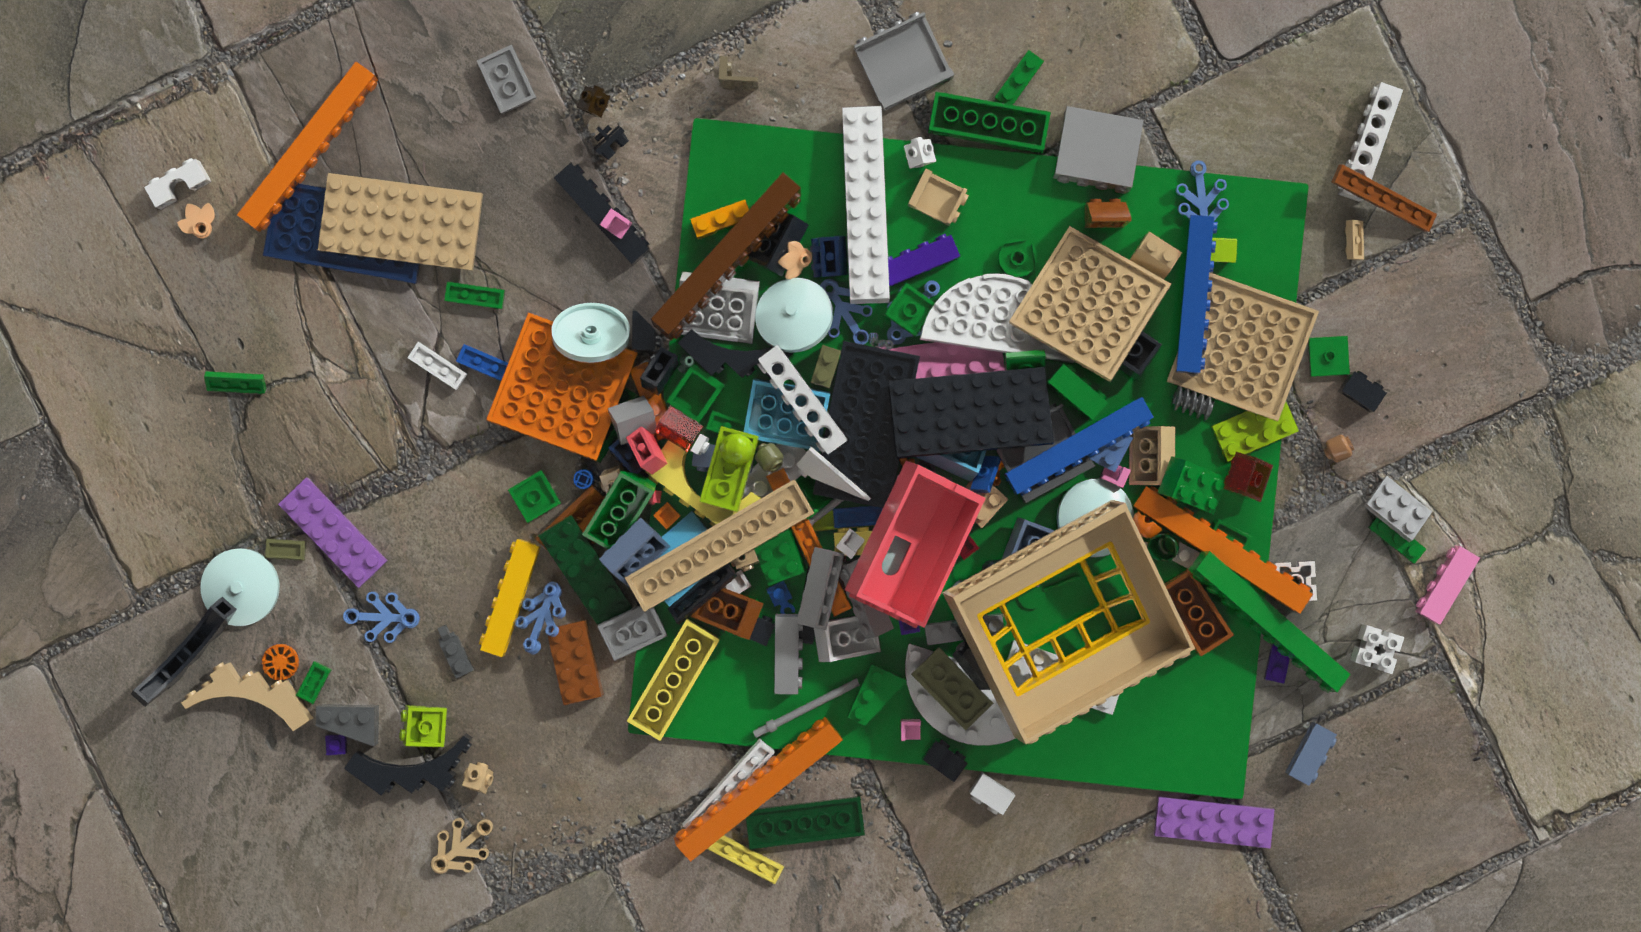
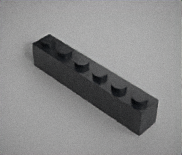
[554,162,650,266]

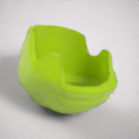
[719,433,754,465]

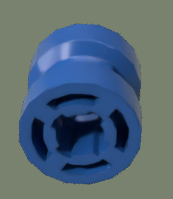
[573,470,595,489]

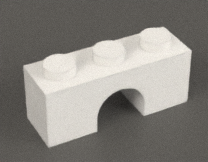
[144,159,211,210]

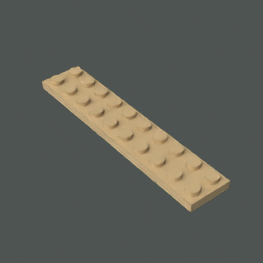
[625,479,814,612]

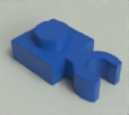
[766,580,795,614]

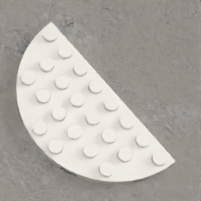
[920,274,1074,363]
[905,644,1021,745]

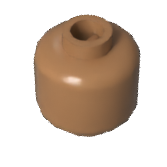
[1324,434,1355,463]

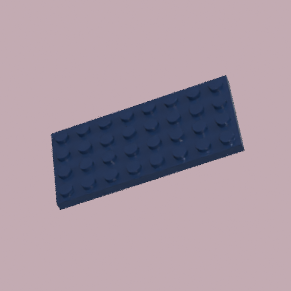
[263,183,420,284]

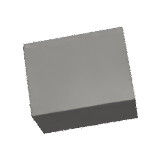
[607,396,658,445]

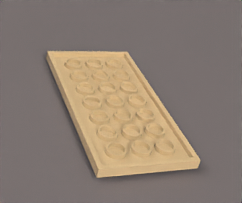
[318,173,483,271]

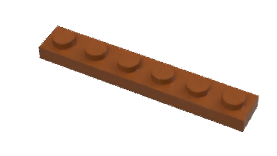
[1331,164,1437,232]

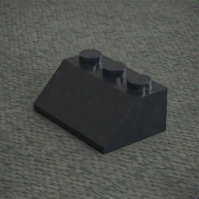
[748,213,809,276]

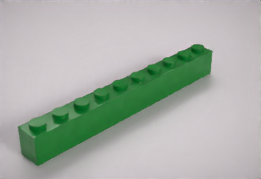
[1188,551,1351,693]

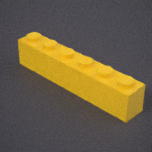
[479,539,541,657]

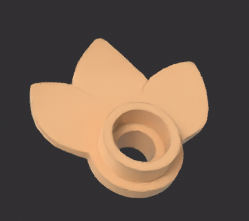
[177,203,215,239]
[778,241,812,279]

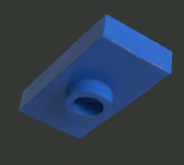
[970,456,1001,493]

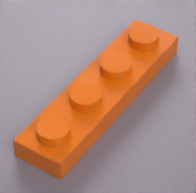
[631,362,677,441]

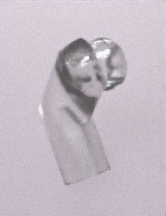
[868,333,893,350]

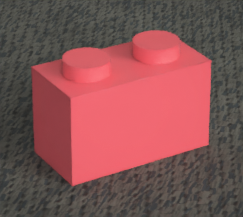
[626,426,668,475]

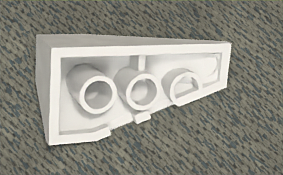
[796,447,871,501]

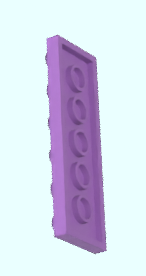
[278,478,388,588]
[1154,796,1275,848]

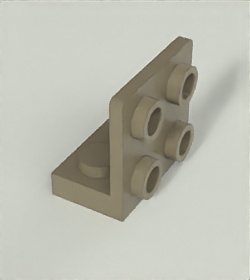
[719,56,759,91]

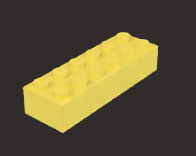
[627,618,721,741]

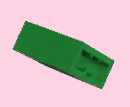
[666,363,725,425]

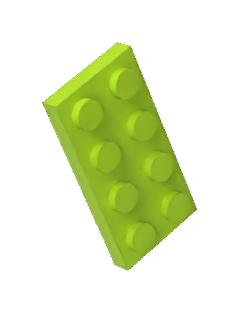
[1211,402,1299,462]
[700,426,759,512]

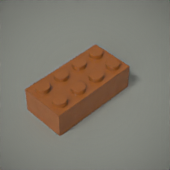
[1164,569,1234,656]
[547,619,604,705]

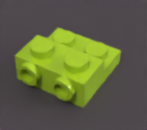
[399,705,447,747]

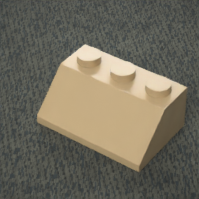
[1129,426,1175,485]

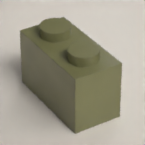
[811,345,841,389]

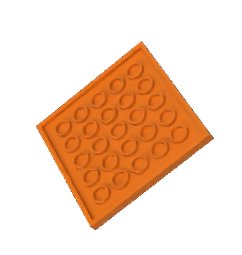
[486,312,638,461]

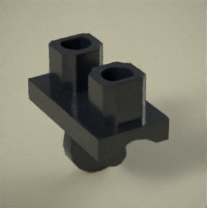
[593,125,629,160]

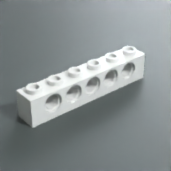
[1338,82,1403,202]
[757,345,847,454]

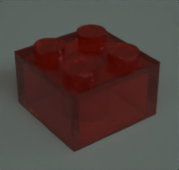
[1224,452,1273,502]

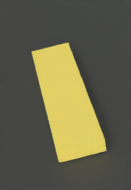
[707,835,784,884]

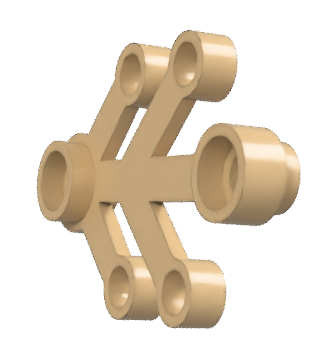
[431,818,493,874]

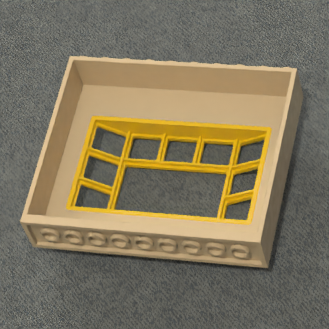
[942,500,1195,744]

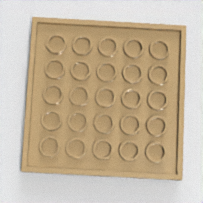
[1009,226,1171,382]
[1167,272,1319,422]

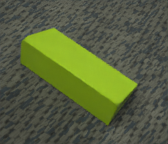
[1210,238,1237,263]

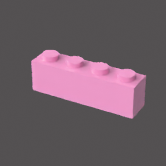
[1415,545,1480,625]

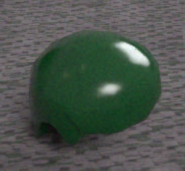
[1147,532,1180,562]

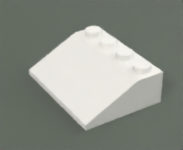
[679,272,760,344]

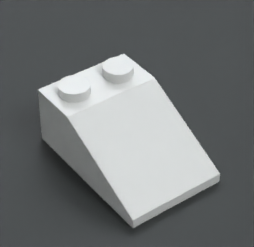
[814,616,881,662]

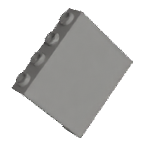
[854,12,954,111]
[1053,106,1144,194]

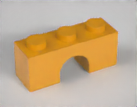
[690,200,749,240]

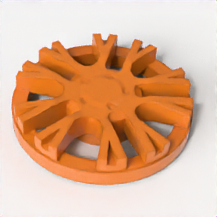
[262,644,299,680]

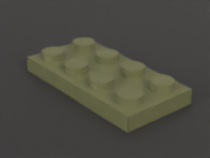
[911,647,994,730]

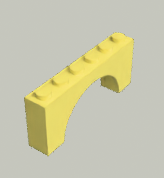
[646,434,761,526]

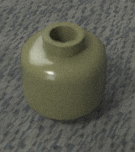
[755,443,784,472]

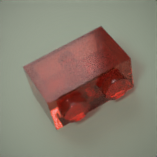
[655,406,703,452]

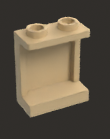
[908,169,969,226]

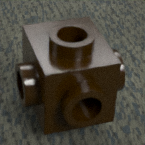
[577,85,610,118]

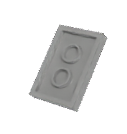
[477,44,537,114]
[1364,476,1432,542]
[598,605,667,661]

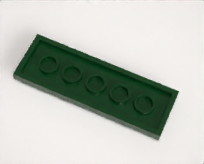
[538,514,633,625]
[746,796,865,849]

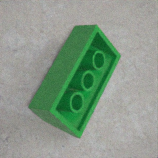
[582,471,657,549]

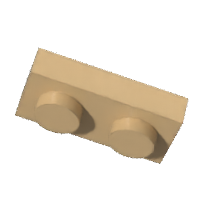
[1345,220,1364,260]

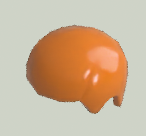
[1133,511,1162,538]

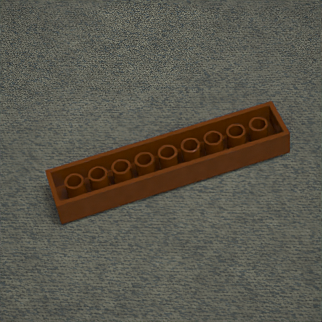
[651,173,801,341]

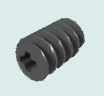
[1171,386,1215,421]

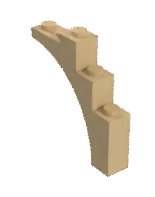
[181,662,314,731]

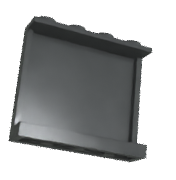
[996,403,1095,503]

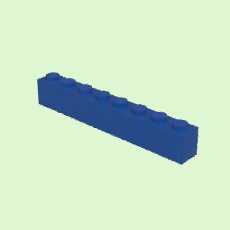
[1176,215,1218,374]
[1004,397,1154,496]

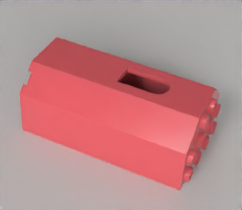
[845,461,986,628]

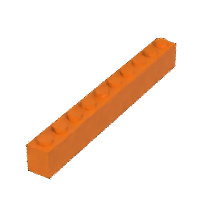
[237,62,378,232]
[1133,486,1313,614]
[674,717,843,862]

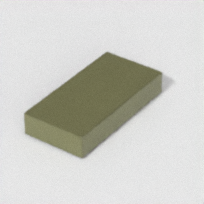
[265,539,306,560]

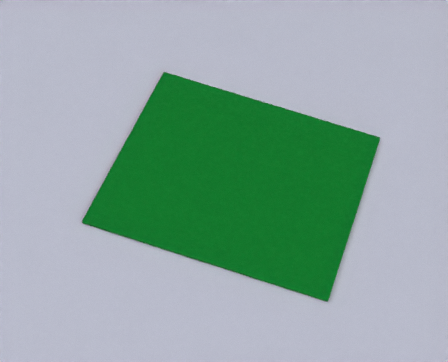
[628,118,1309,799]

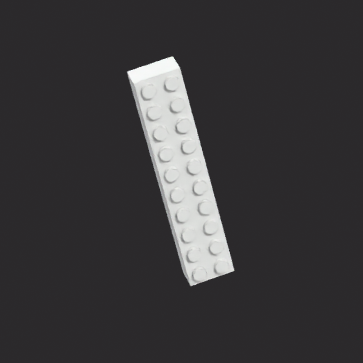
[842,106,890,304]

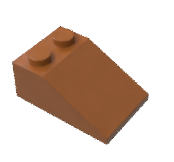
[1085,199,1131,228]
[691,588,764,640]

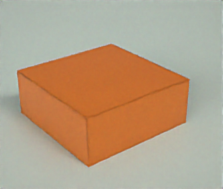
[653,502,681,529]

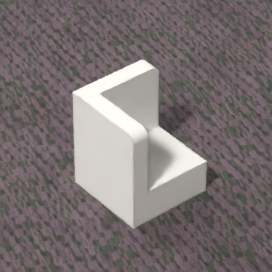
[836,528,864,559]

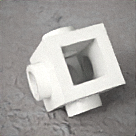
[904,137,936,168]

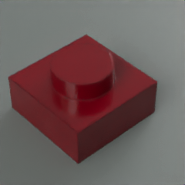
[959,535,979,560]

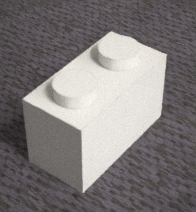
[969,772,1015,815]

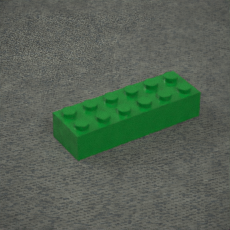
[928,92,1051,154]

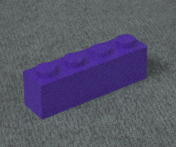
[888,234,960,287]

